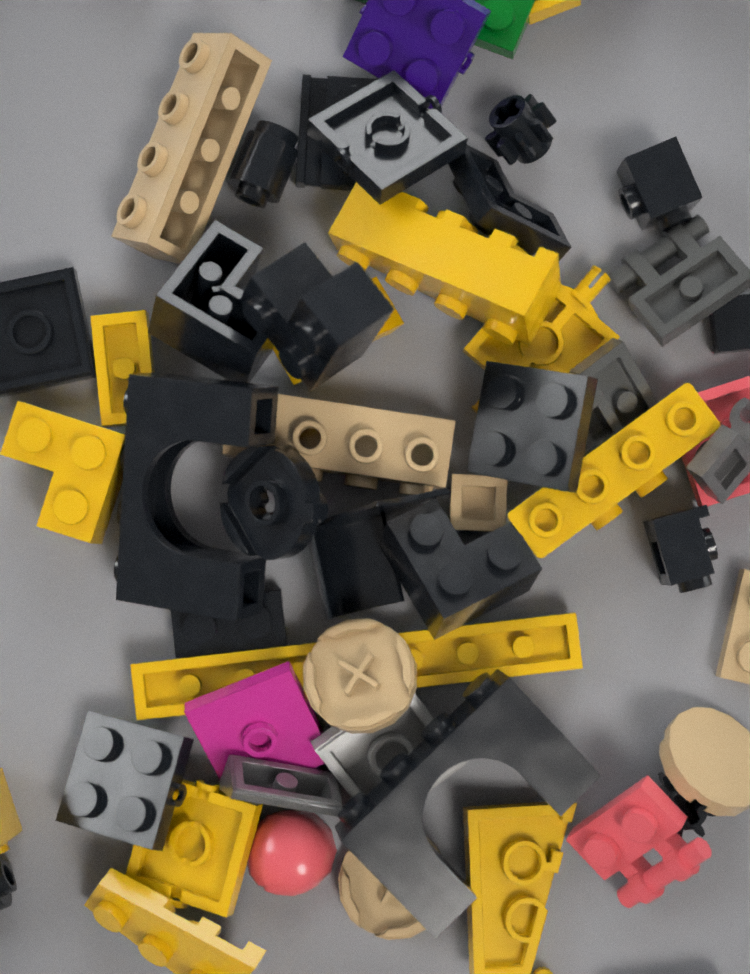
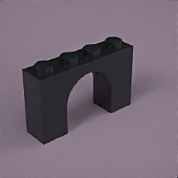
[114,372,279,622]
[334,669,601,939]

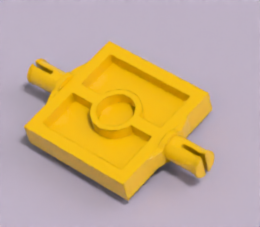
[462,265,620,413]

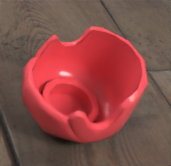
[247,810,337,896]

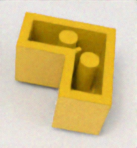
[0,400,125,544]

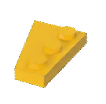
[463,802,577,974]
[84,868,266,974]

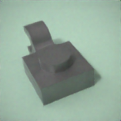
[686,397,750,504]

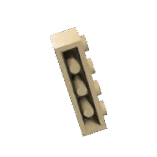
[111,33,272,264]
[222,394,456,495]

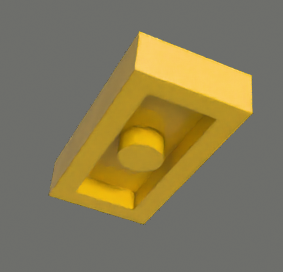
[90,310,155,428]

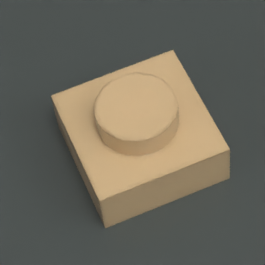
[449,474,508,532]

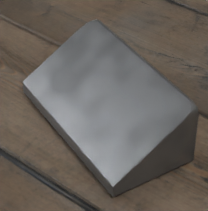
[219,754,343,817]

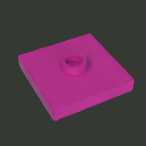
[184,661,325,780]

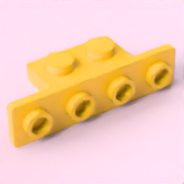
[507,383,720,559]

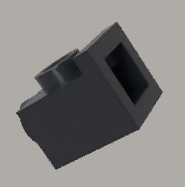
[643,505,718,593]

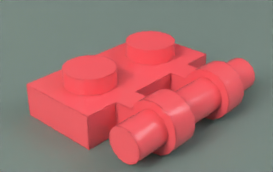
[566,775,712,908]

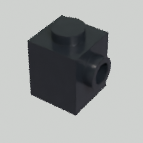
[616,136,703,232]

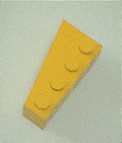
[328,182,561,346]

